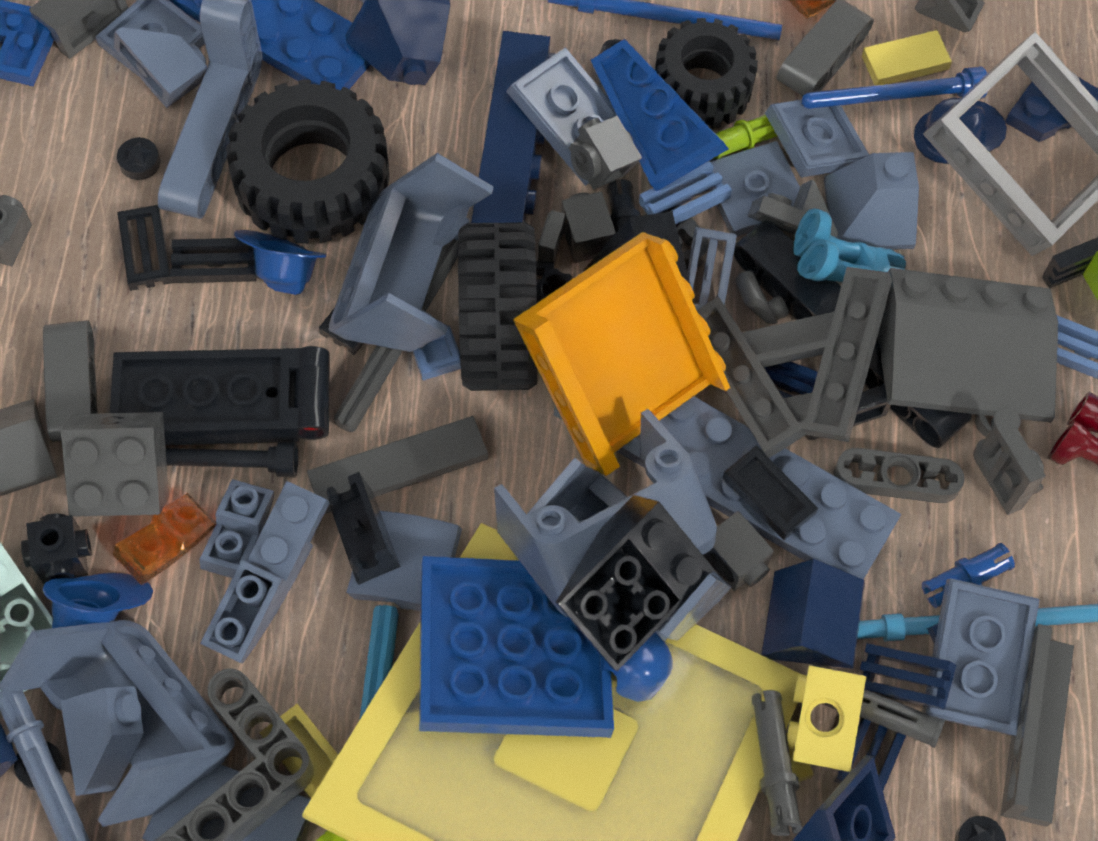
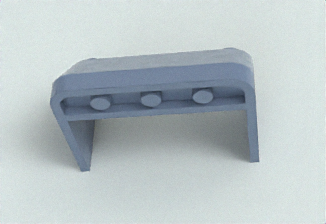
[329,153,494,352]
[494,409,717,618]
[526,457,732,642]
[0,620,235,827]

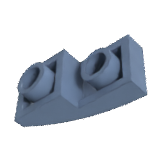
[199,479,274,578]

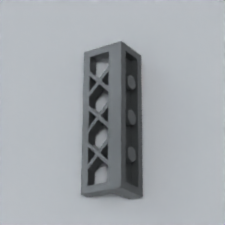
[1000,624,1074,827]

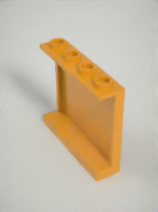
[513,232,730,476]

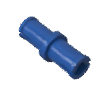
[922,543,1015,608]

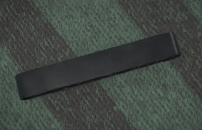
[733,221,972,448]

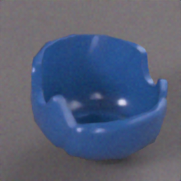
[603,632,673,702]

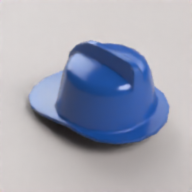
[234,230,326,295]
[42,573,153,628]

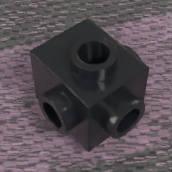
[21,513,92,584]

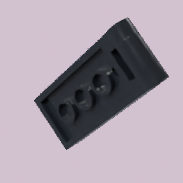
[110,346,330,445]

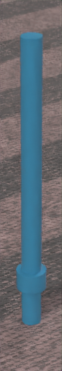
[857,604,1098,642]

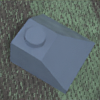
[824,152,919,250]

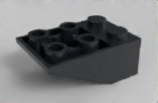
[556,495,715,671]

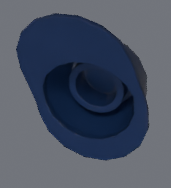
[914,97,1007,164]

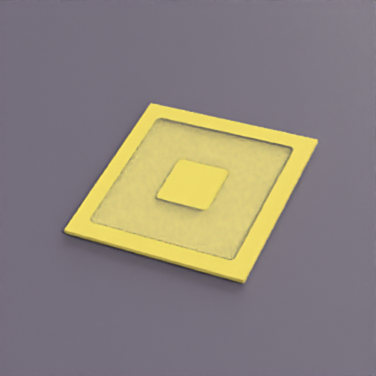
[302,523,800,841]

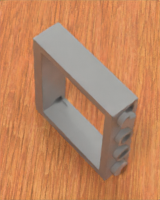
[923,32,1098,256]

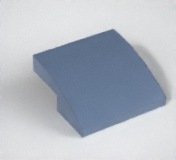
[346,511,462,611]

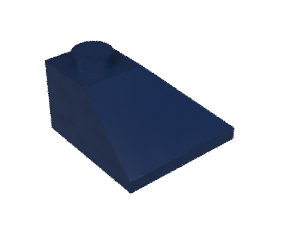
[345,0,450,85]

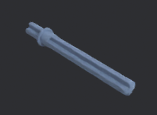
[0,690,90,841]

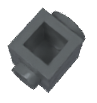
[569,116,642,190]

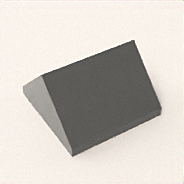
[0,399,58,496]

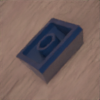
[761,558,865,669]
[792,756,896,841]

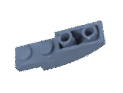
[200,481,330,664]

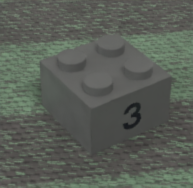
[61,412,169,517]

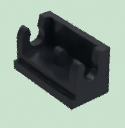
[326,472,400,585]

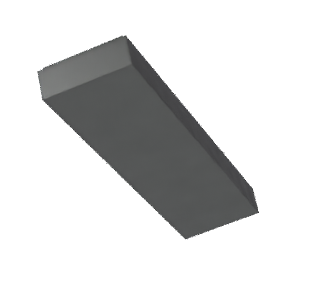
[307,416,488,514]

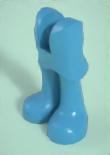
[794,208,906,282]

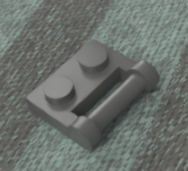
[973,408,1046,515]

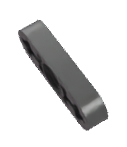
[834,448,965,503]

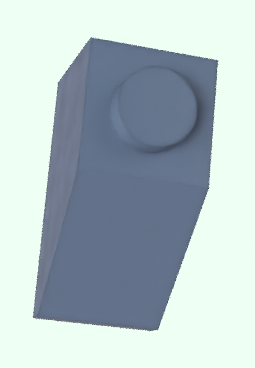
[114,27,207,108]
[60,686,144,796]

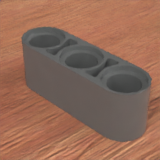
[776,0,874,96]
[43,320,98,442]

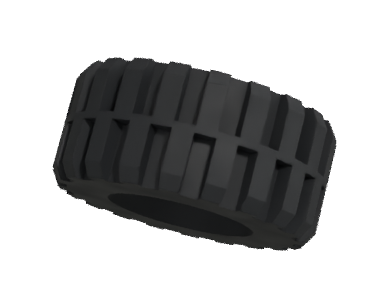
[226,80,390,244]
[458,222,538,391]

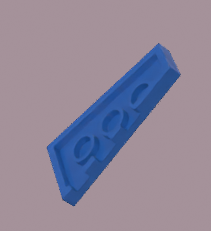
[590,39,729,192]

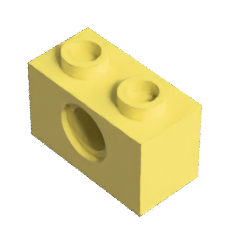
[787,665,866,772]

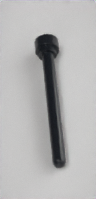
[165,442,299,478]

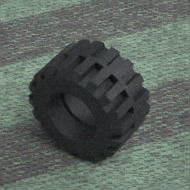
[655,18,758,129]

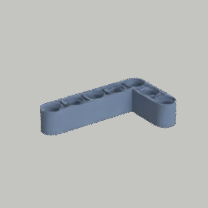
[158,0,262,219]

